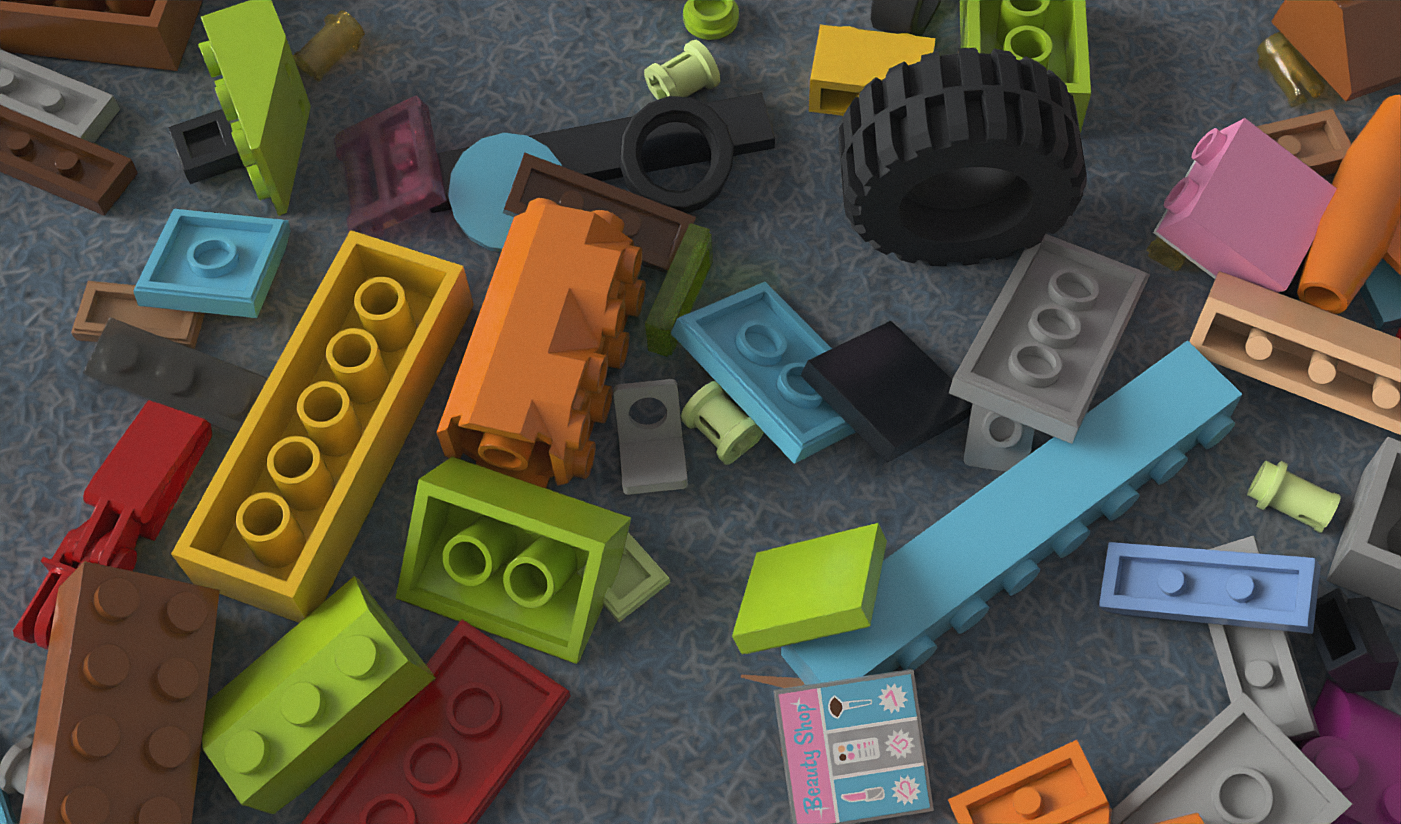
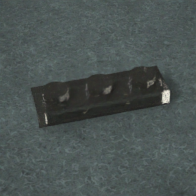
[83,317,268,435]

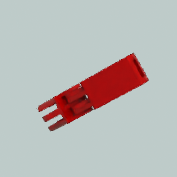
[13,400,213,650]

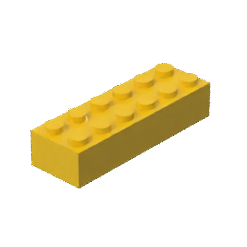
[171,230,474,623]

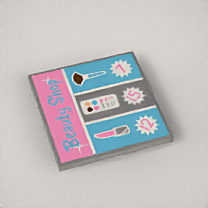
[773,669,934,824]

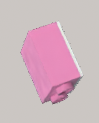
[1153,118,1337,293]

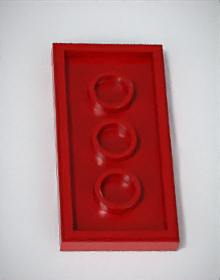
[301,619,571,824]

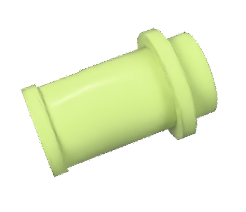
[1247,461,1341,533]

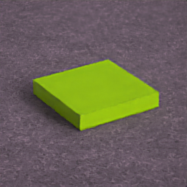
[732,523,887,654]

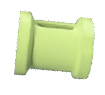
[644,40,720,100]
[681,381,764,465]

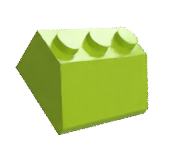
[396,457,631,664]
[202,576,436,814]

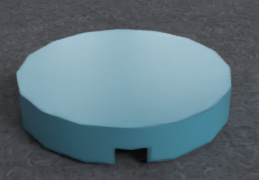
[448,133,562,252]

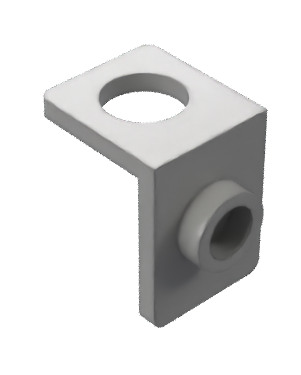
[613,379,688,495]
[963,403,1035,471]

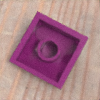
[1296,679,1401,824]

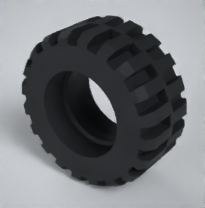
[838,48,1087,266]

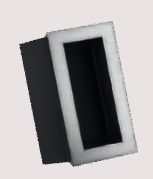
[1312,588,1399,693]

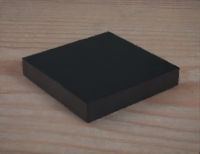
[800,321,972,463]

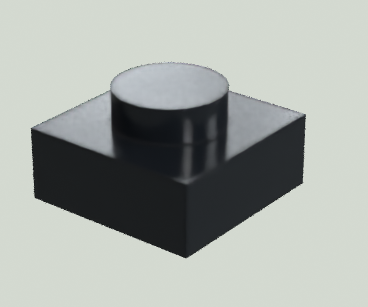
[168,109,244,184]

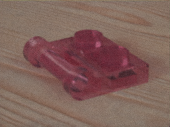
[334,95,446,238]

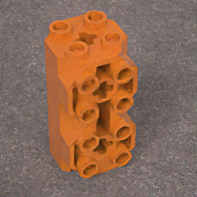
[436,198,646,488]

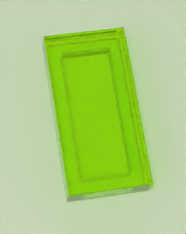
[645,223,713,357]

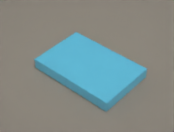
[671,282,856,464]

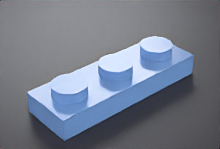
[1099,542,1321,634]

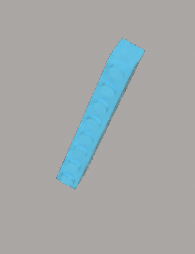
[781,340,1242,685]

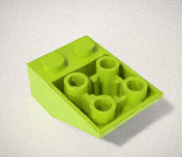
[198,0,311,216]

